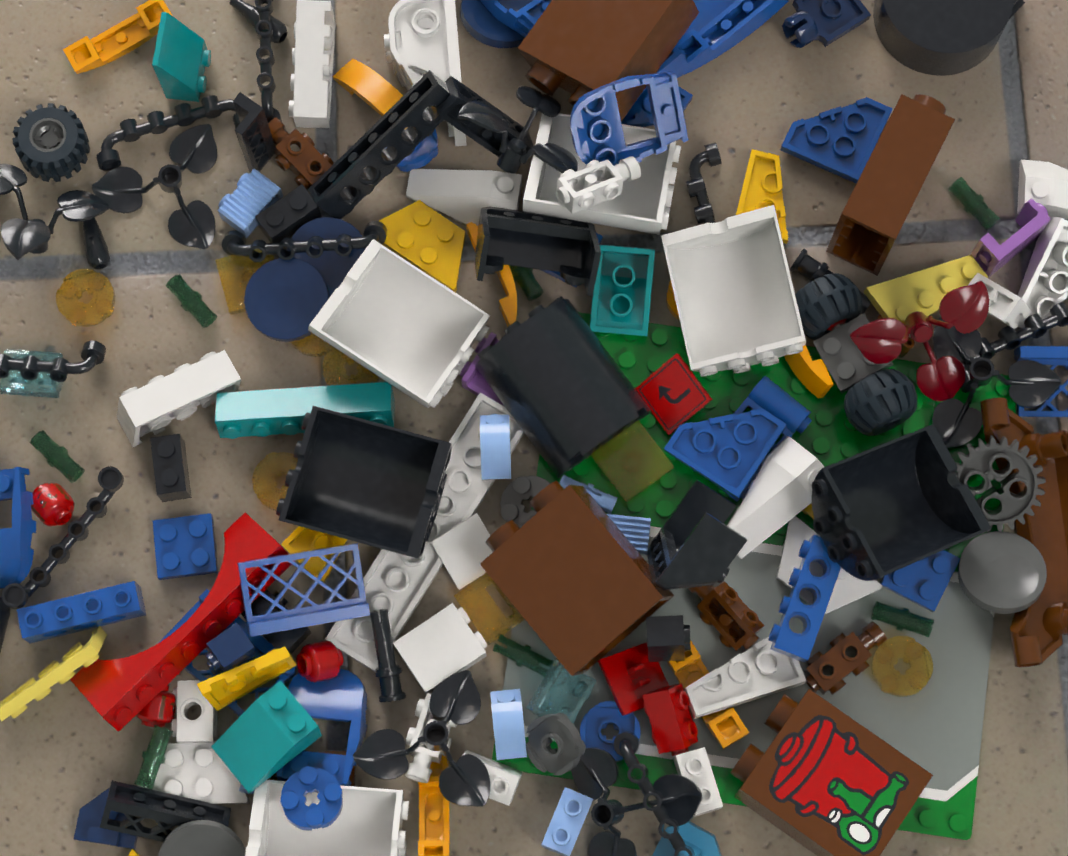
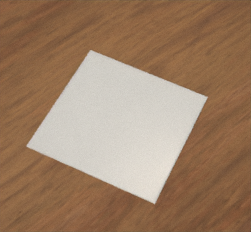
[431,513,493,590]

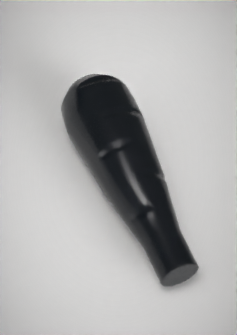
[229,0,288,43]
[83,217,110,269]

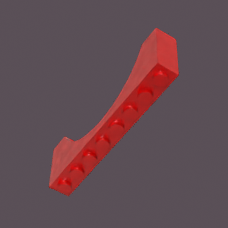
[70,512,295,732]

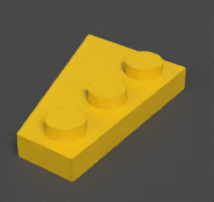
[197,646,297,711]

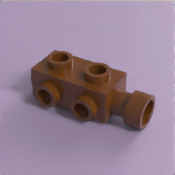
[268,117,334,190]
[688,581,764,651]
[804,621,887,695]

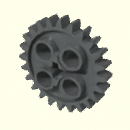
[955,435,1046,532]

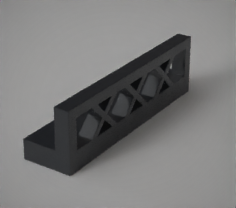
[436,76,534,157]
[233,92,275,173]
[99,780,231,842]

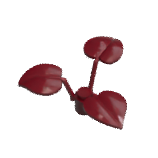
[850,281,989,401]

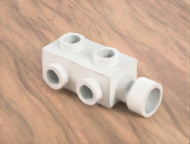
[556,156,641,214]
[405,692,457,783]

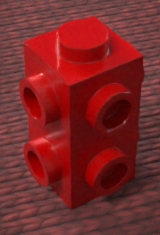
[642,683,698,756]

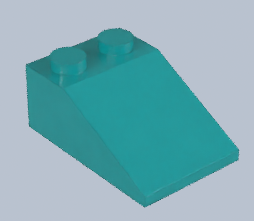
[152,12,211,102]
[590,245,655,336]
[211,680,322,794]

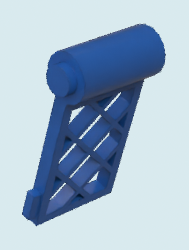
[716,376,812,502]

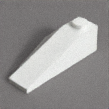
[1015,216,1068,329]
[727,436,824,559]

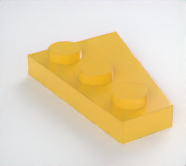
[736,149,789,244]
[281,526,348,583]

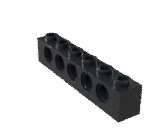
[308,70,450,219]

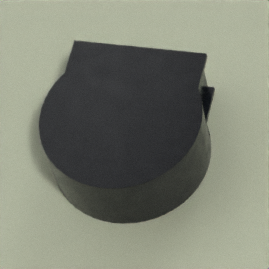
[873,0,1025,76]

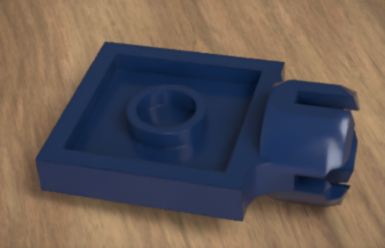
[782,0,871,48]

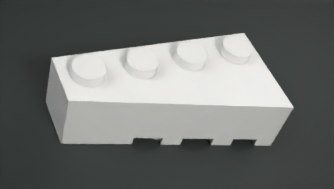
[289,0,336,128]
[117,350,241,447]

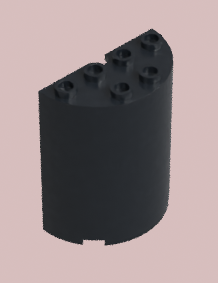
[475,296,652,479]
[276,406,452,559]
[812,424,992,581]

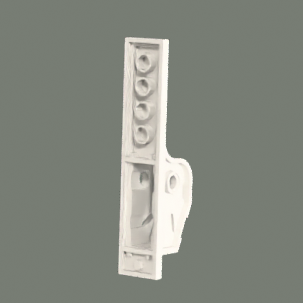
[384,0,467,146]

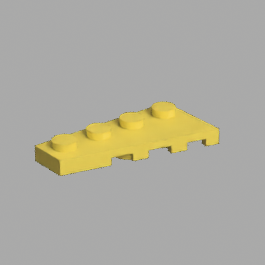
[863,255,988,326]
[0,626,107,721]

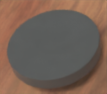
[958,531,1047,614]
[158,820,246,856]

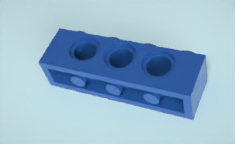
[768,534,841,662]
[16,581,146,644]

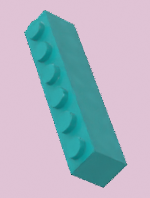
[215,382,395,439]

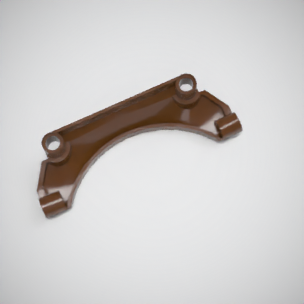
[980,398,1068,667]

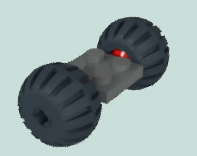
[795,273,917,436]

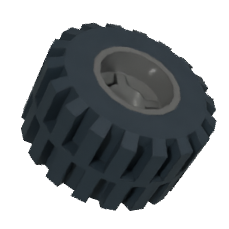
[12,103,90,182]

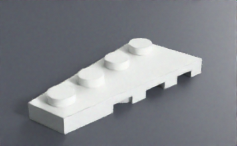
[684,637,807,719]

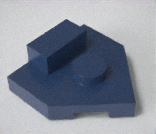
[74,788,141,849]

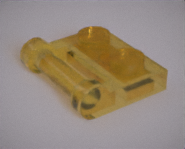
[454,572,525,645]

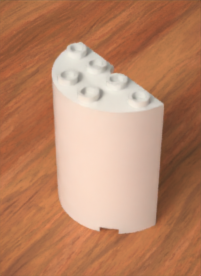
[523,113,681,235]
[661,205,806,376]
[308,239,490,408]
[245,780,409,856]

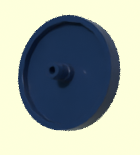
[460,0,533,48]
[287,217,366,298]
[244,258,329,342]

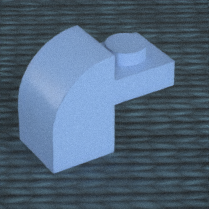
[480,414,511,480]
[490,689,527,760]

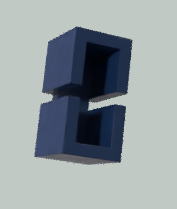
[205,623,255,676]

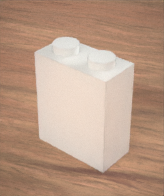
[393,603,488,695]

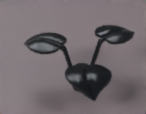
[457,86,578,174]
[92,124,217,249]
[0,164,109,260]
[932,316,1062,448]
[353,670,490,807]
[571,748,702,856]

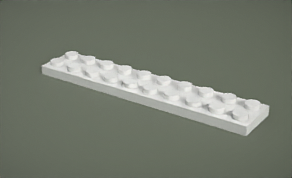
[325,393,524,672]

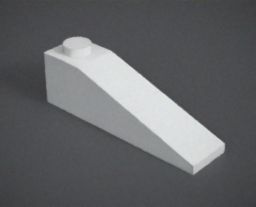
[1017,159,1068,219]
[406,169,522,226]

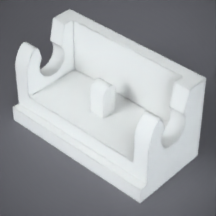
[968,273,1031,329]

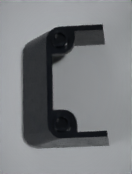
[475,207,601,296]
[647,480,747,590]

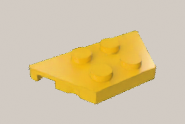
[379,200,466,292]

